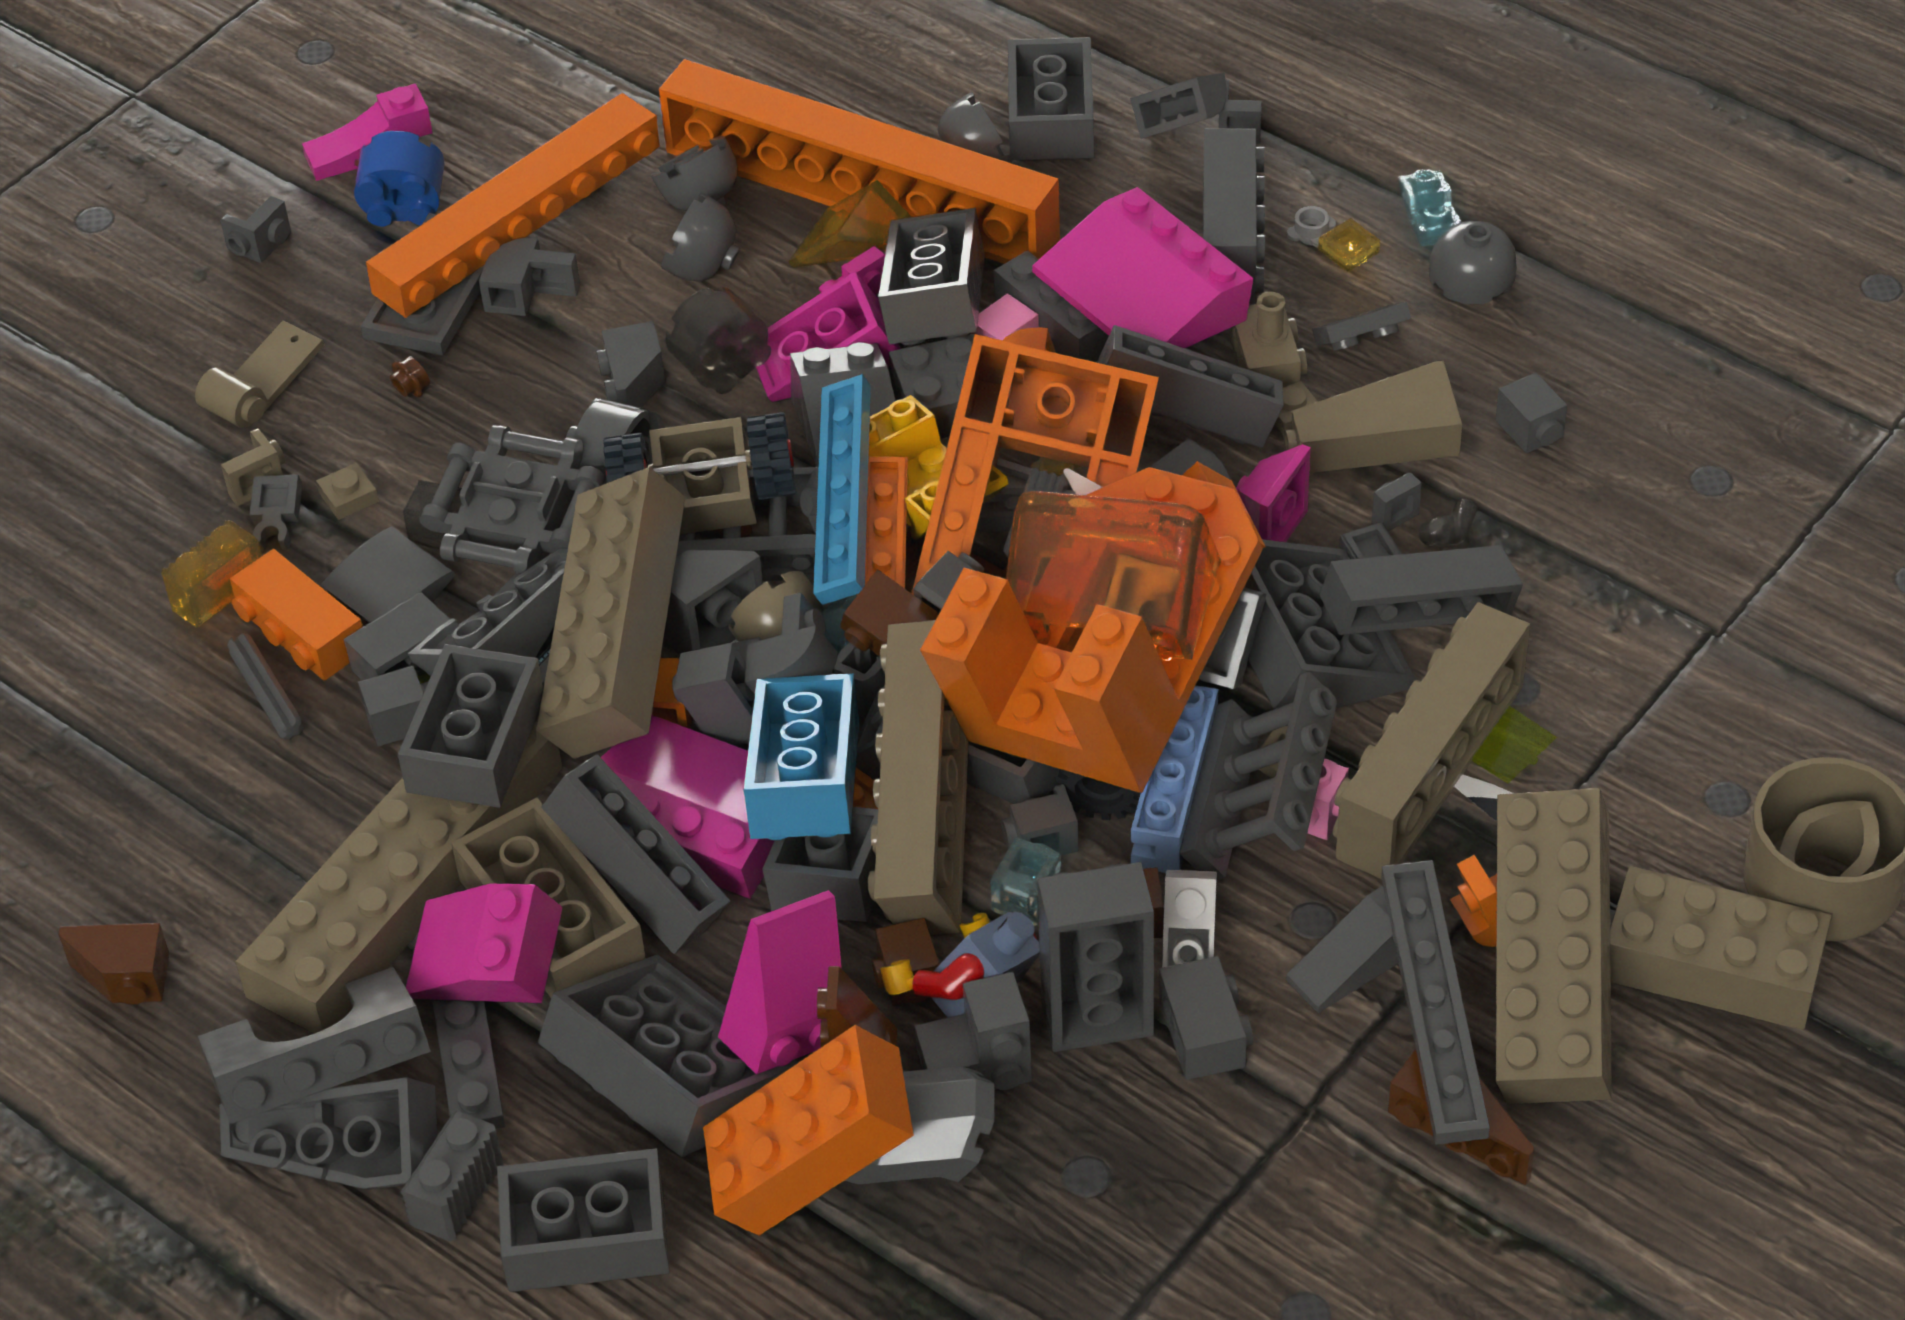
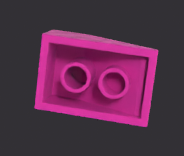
[746,271,901,402]
[406,883,563,1003]
[718,890,842,1075]

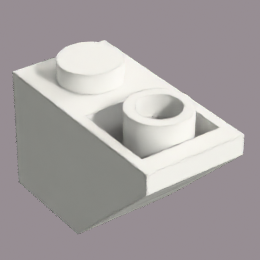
[1162,870,1217,968]

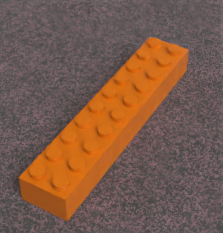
[659,59,1060,264]

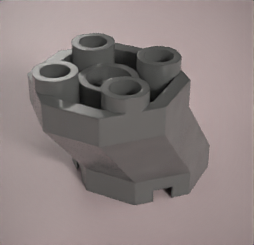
[844,1066,994,1184]

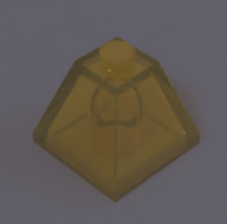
[788,180,911,268]

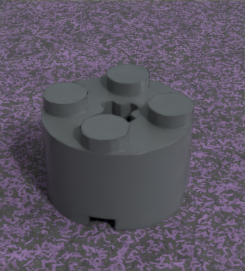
[566,398,665,485]

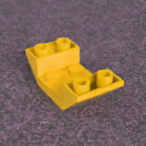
[869,395,1009,541]

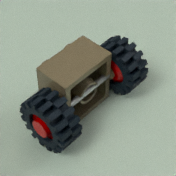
[603,412,796,535]

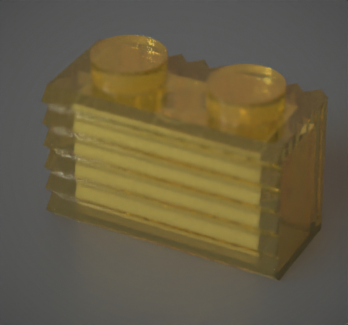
[161,520,262,628]

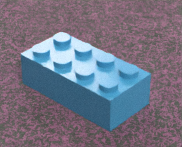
[744,673,859,840]

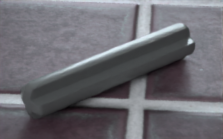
[227,633,304,740]

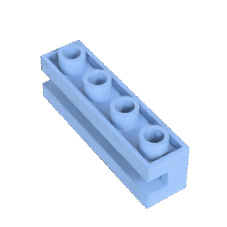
[1131,686,1218,873]

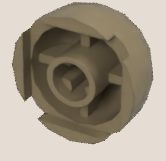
[728,571,824,641]

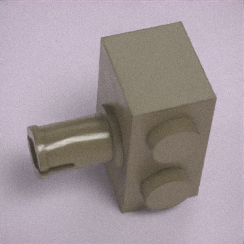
[1230,292,1307,387]

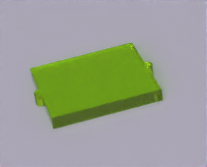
[1472,706,1557,784]

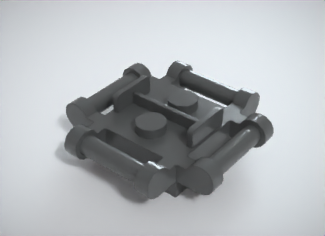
[419,424,605,574]

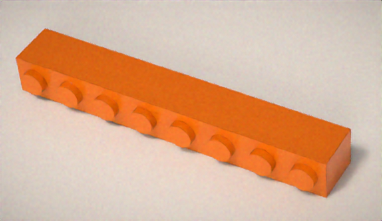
[366,93,660,318]

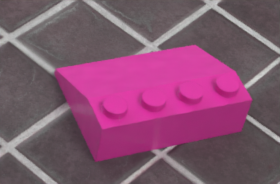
[1032,187,1254,348]
[601,714,775,899]

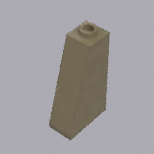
[1284,361,1462,473]

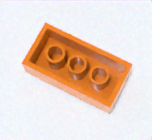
[703,1025,914,1236]

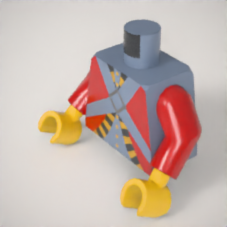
[880,912,1040,1018]

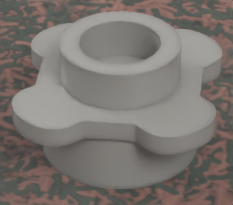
[1287,206,1336,247]

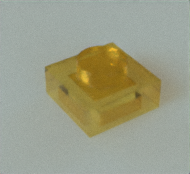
[1318,218,1380,272]

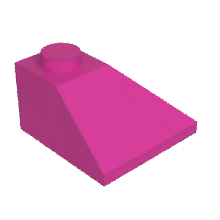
[1236,444,1311,542]

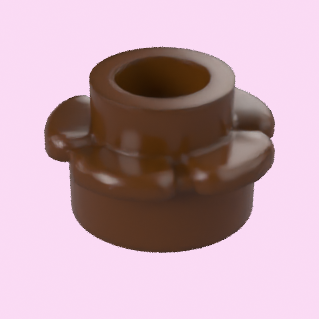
[390,356,430,398]

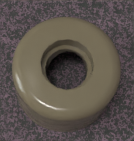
[1743,757,1905,942]

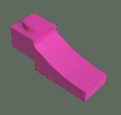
[302,83,433,181]

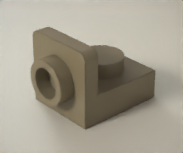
[221,428,286,506]

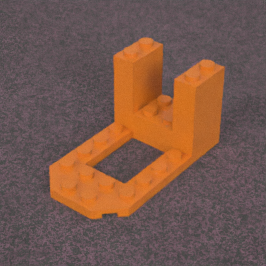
[911,334,1159,652]
[920,467,1262,793]

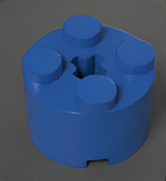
[354,131,445,227]

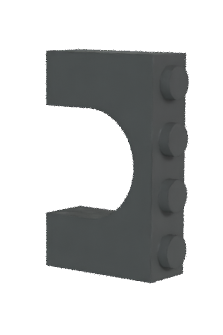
[198,967,431,1124]

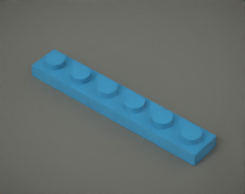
[813,374,871,605]

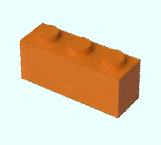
[230,548,362,681]

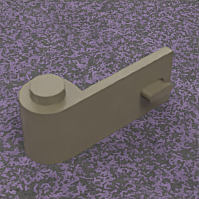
[195,320,324,428]

